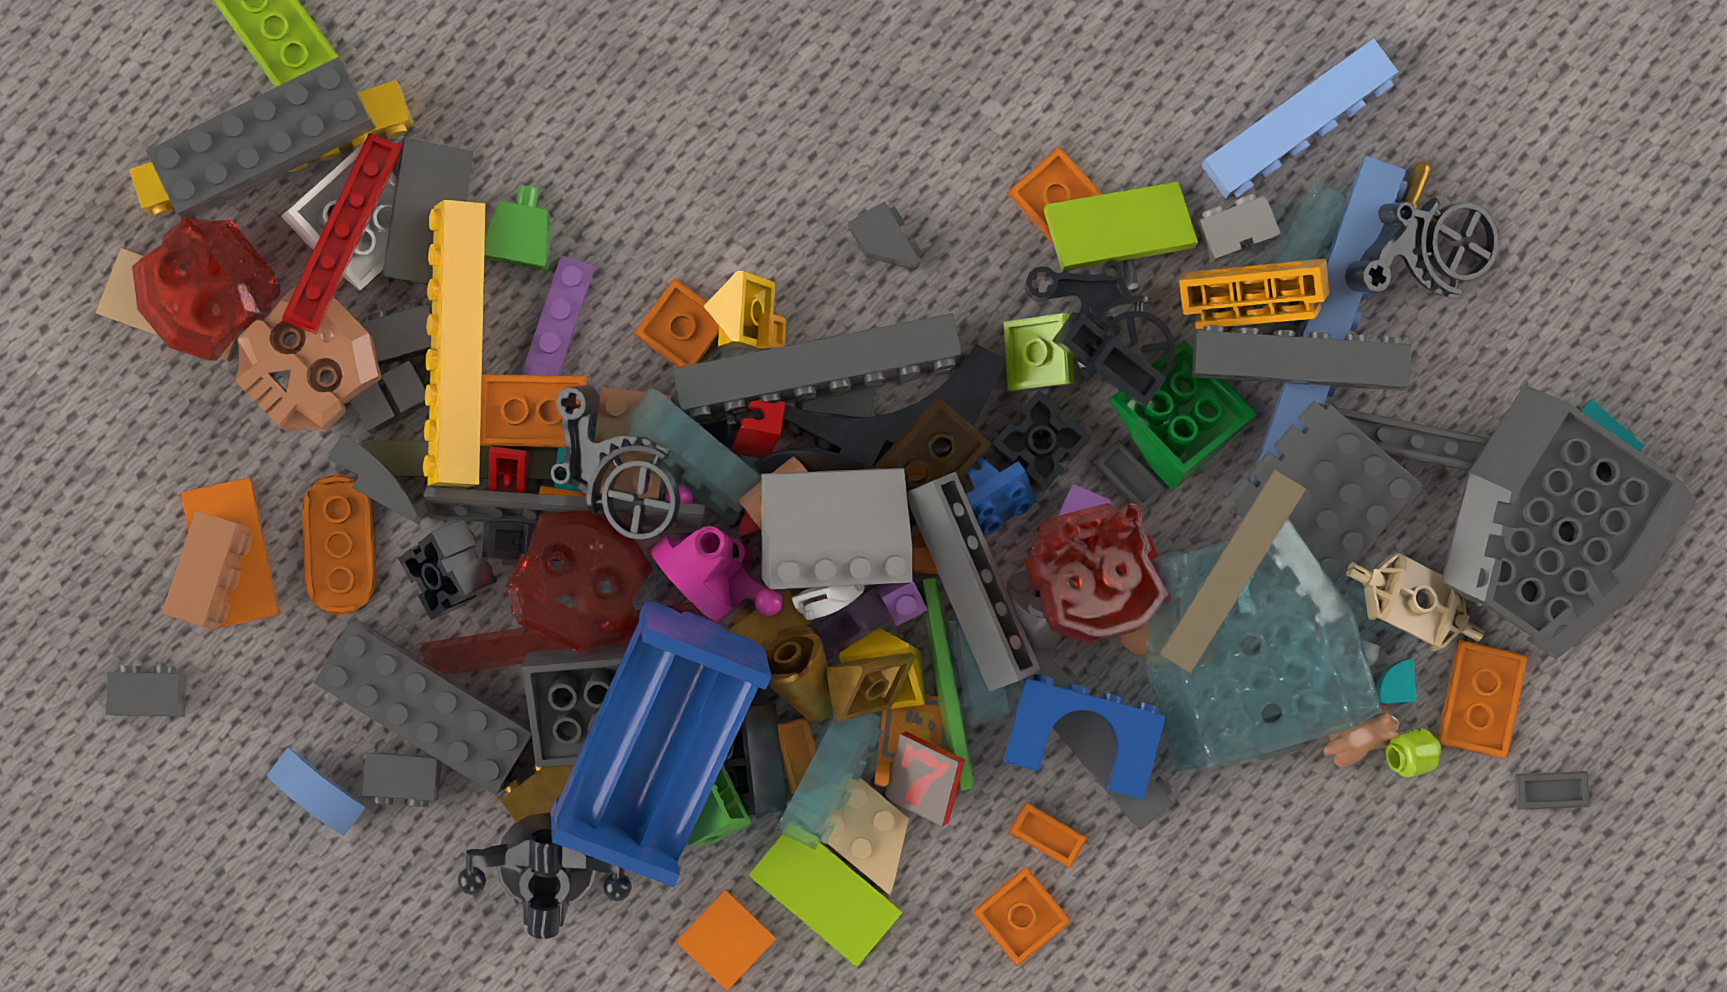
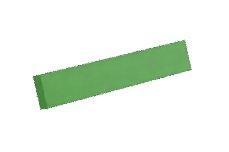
[917,578,975,792]

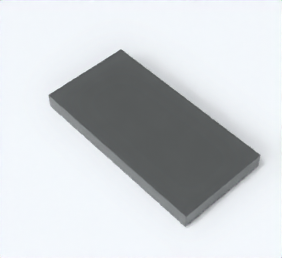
[382,138,474,285]

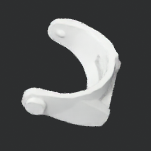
[792,585,864,620]

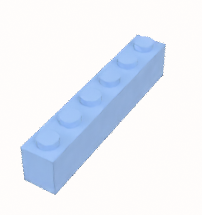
[1201,38,1399,199]

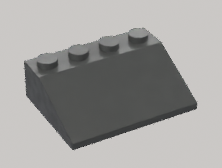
[522,644,629,767]

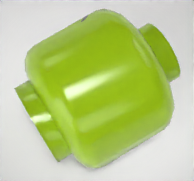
[1386,728,1441,778]

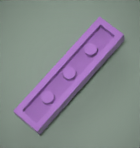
[521,255,595,376]

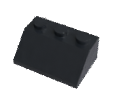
[723,704,787,816]

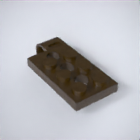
[872,396,992,538]

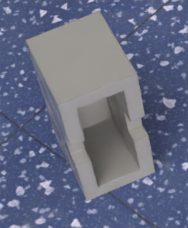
[1197,194,1281,264]

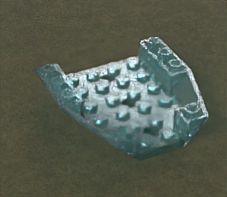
[1146,519,1383,771]

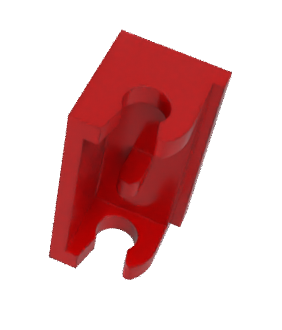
[730,400,785,459]

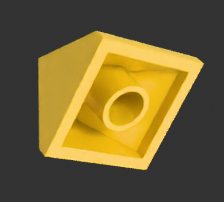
[704,271,775,351]
[839,627,925,709]

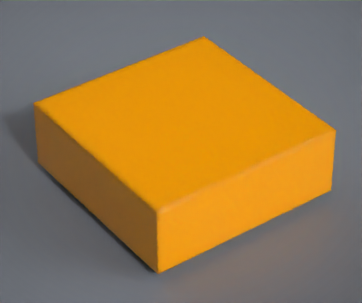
[757,313,786,350]

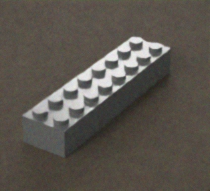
[673,313,962,423]

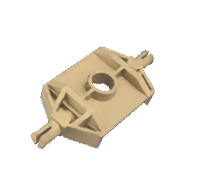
[1346,553,1485,651]

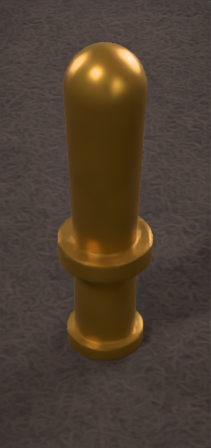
[1401,161,1431,210]

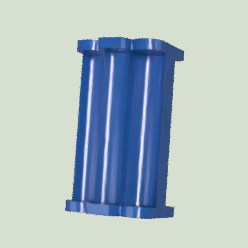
[551,601,772,887]

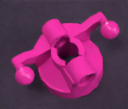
[650,485,783,622]

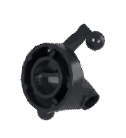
[457,813,632,939]

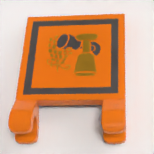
[874,695,947,787]

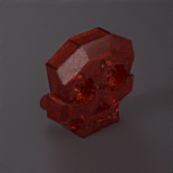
[132,217,281,361]
[1024,503,1168,644]
[505,509,653,654]

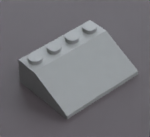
[761,468,912,589]

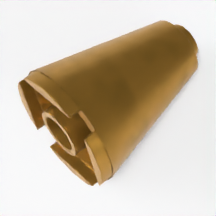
[761,626,833,722]

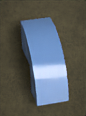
[266,748,366,836]

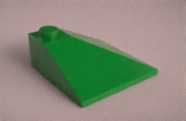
[1110,340,1257,491]

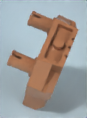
[235,288,381,432]

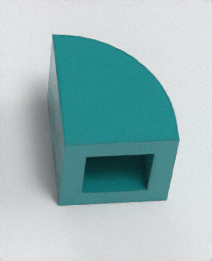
[1375,659,1416,704]

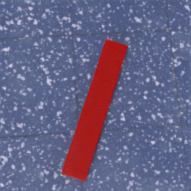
[282,132,402,335]

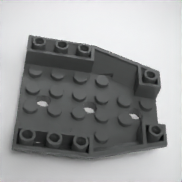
[1441,385,1696,659]

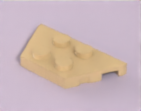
[787,773,909,894]

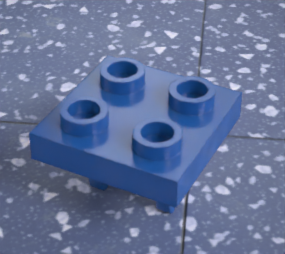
[966,458,1037,535]

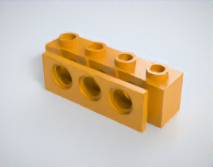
[1179,258,1330,329]

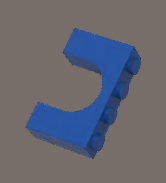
[1003,674,1166,800]

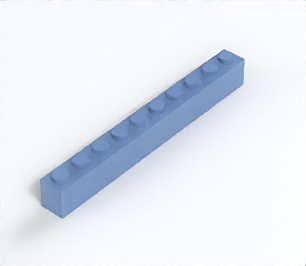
[1249,156,1408,485]

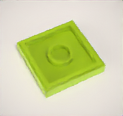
[1003,313,1075,392]

